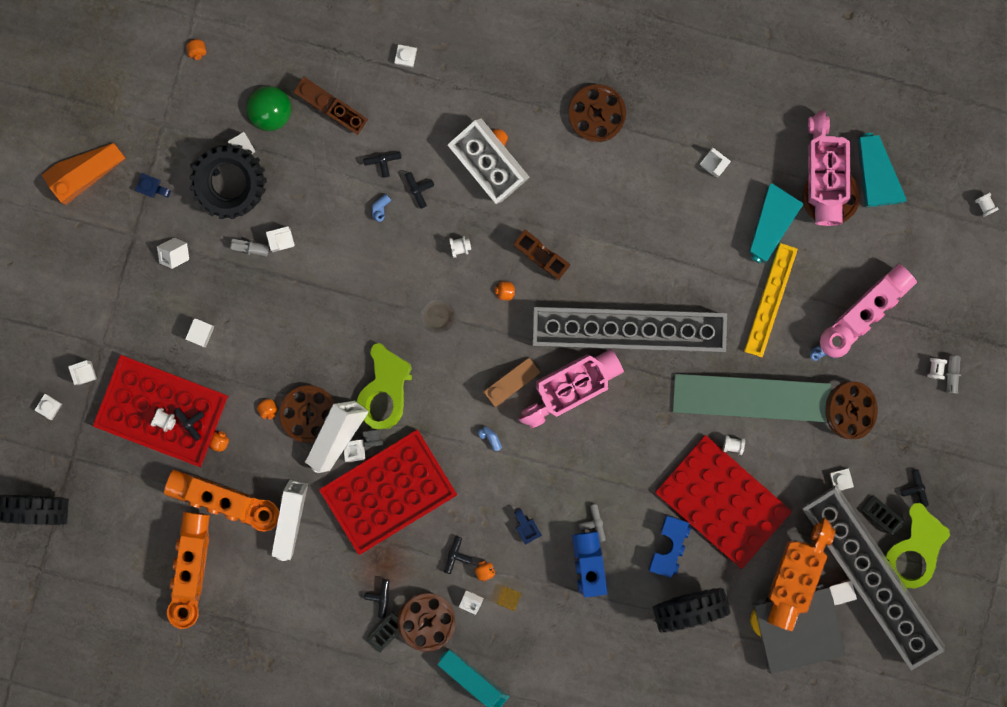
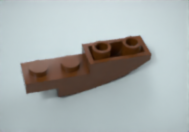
[293,76,368,135]

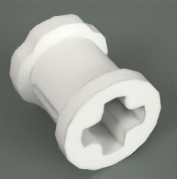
[975,193,999,217]
[927,358,947,380]
[723,435,745,455]

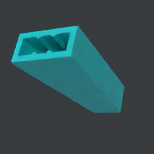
[857,133,906,208]
[748,183,803,264]
[437,650,510,707]

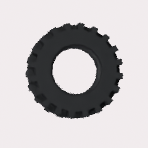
[189,143,267,219]
[0,495,69,525]
[652,588,731,633]

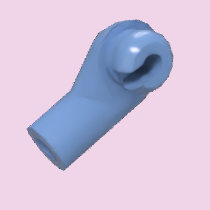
[372,193,391,222]
[810,345,835,361]
[477,426,502,451]

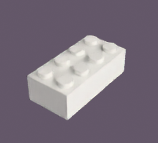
[448,119,530,204]

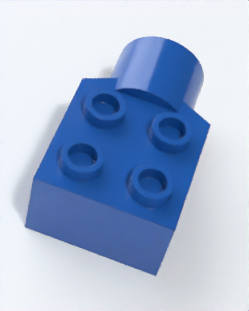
[572,531,607,598]

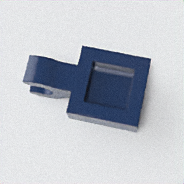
[135,173,171,198]
[514,509,542,545]

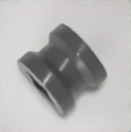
[362,430,383,447]

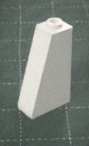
[305,401,369,473]
[272,480,308,561]

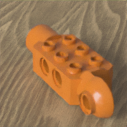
[164,469,279,532]
[167,511,210,629]
[767,517,836,631]

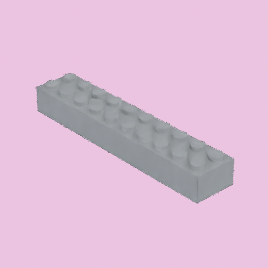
[533,307,727,353]
[803,484,945,671]

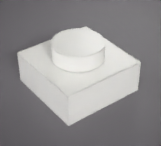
[395,44,417,68]
[35,394,62,420]
[344,440,365,462]
[829,468,854,490]
[459,591,484,615]

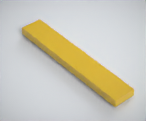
[744,243,798,358]

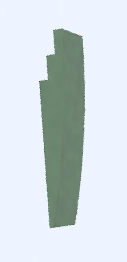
[673,374,831,422]

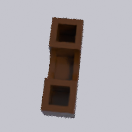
[513,230,571,281]

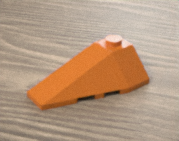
[42,143,126,205]

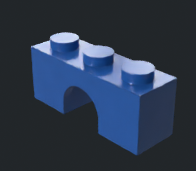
[648,515,691,578]

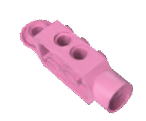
[808,109,850,226]
[820,264,917,358]
[518,349,624,429]

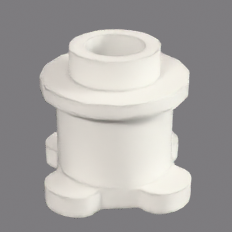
[449,236,471,258]
[151,408,176,432]

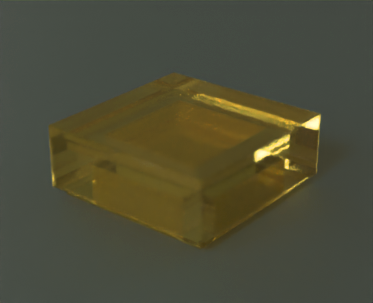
[497,586,522,611]

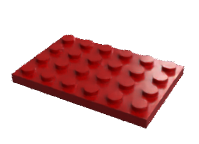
[93,355,229,468]
[319,429,458,555]
[655,435,792,569]

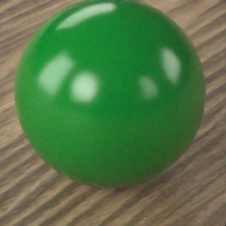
[246,86,292,131]

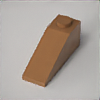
[484,358,541,408]

